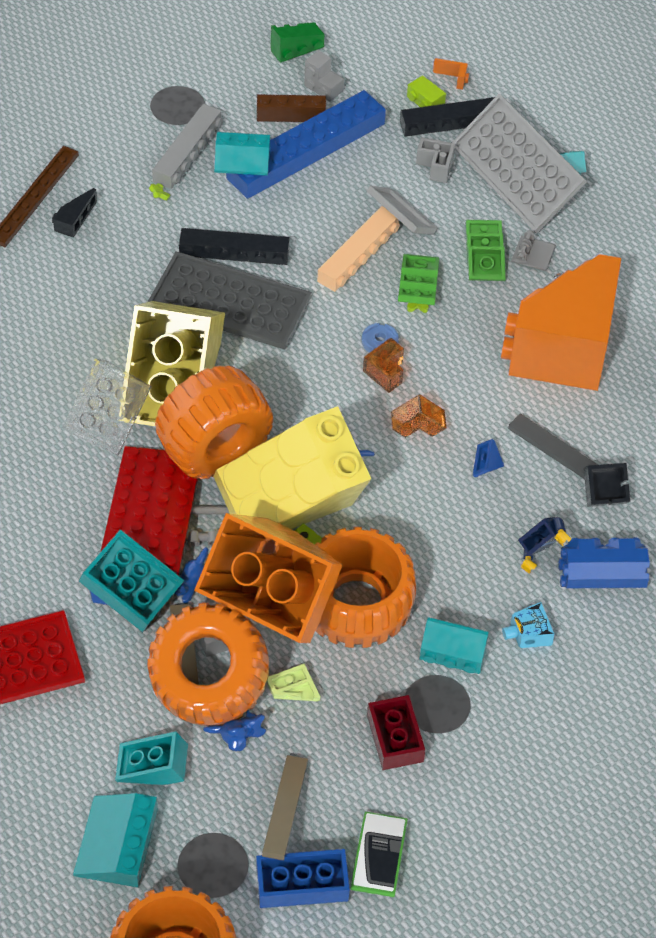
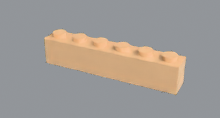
[317,206,400,292]

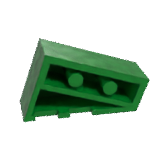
[271,22,325,63]

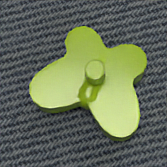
[149,183,170,201]
[407,303,429,313]

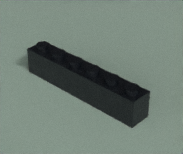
[400,97,495,137]
[179,228,290,265]

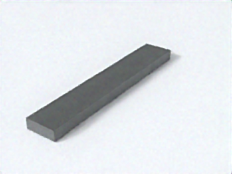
[508,414,598,479]

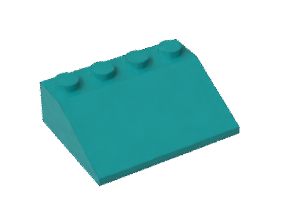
[79,530,184,632]
[73,793,158,888]

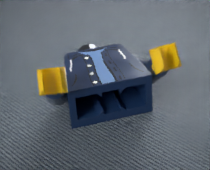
[518,517,571,574]

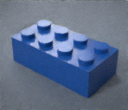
[256,849,350,908]

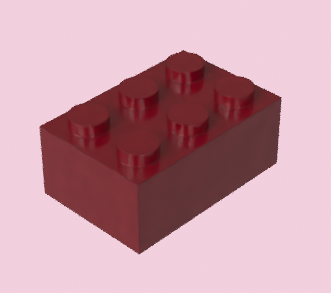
[367,695,425,770]

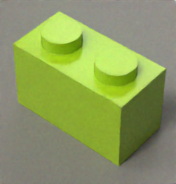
[407,75,446,107]

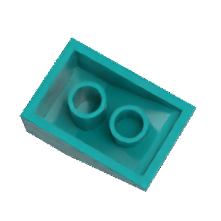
[115,731,188,785]

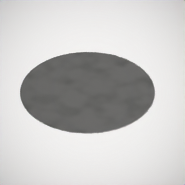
[150,86,205,125]
[405,675,471,734]
[178,833,248,898]

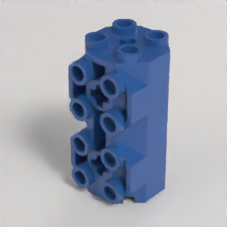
[558,537,650,588]

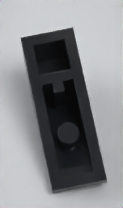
[52,188,97,238]

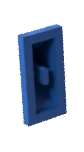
[473,439,504,477]

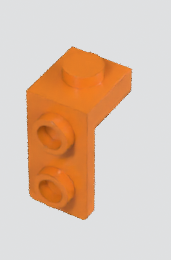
[433,58,469,90]

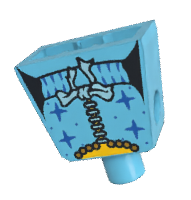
[502,602,555,648]

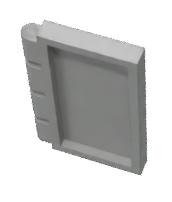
[367,185,437,235]

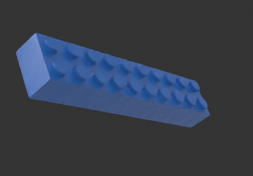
[226,90,386,199]

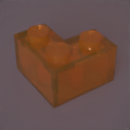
[363,338,404,393]
[391,394,447,438]

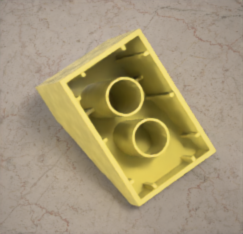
[119,301,225,426]
[213,406,371,529]

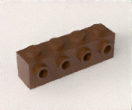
[257,94,326,122]

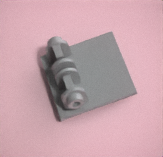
[511,230,555,271]

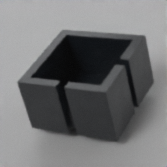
[583,463,631,507]

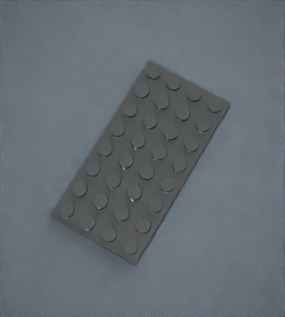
[148,251,312,350]

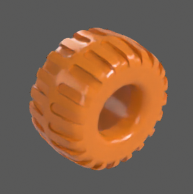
[155,366,274,479]
[315,526,416,648]
[147,603,269,726]
[110,886,237,938]

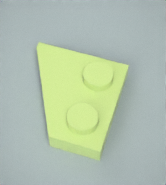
[266,664,320,701]

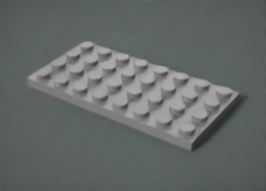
[452,93,587,233]

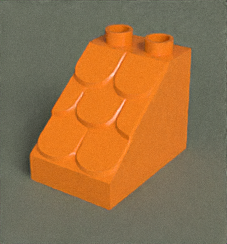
[501,254,621,391]
[194,513,343,643]

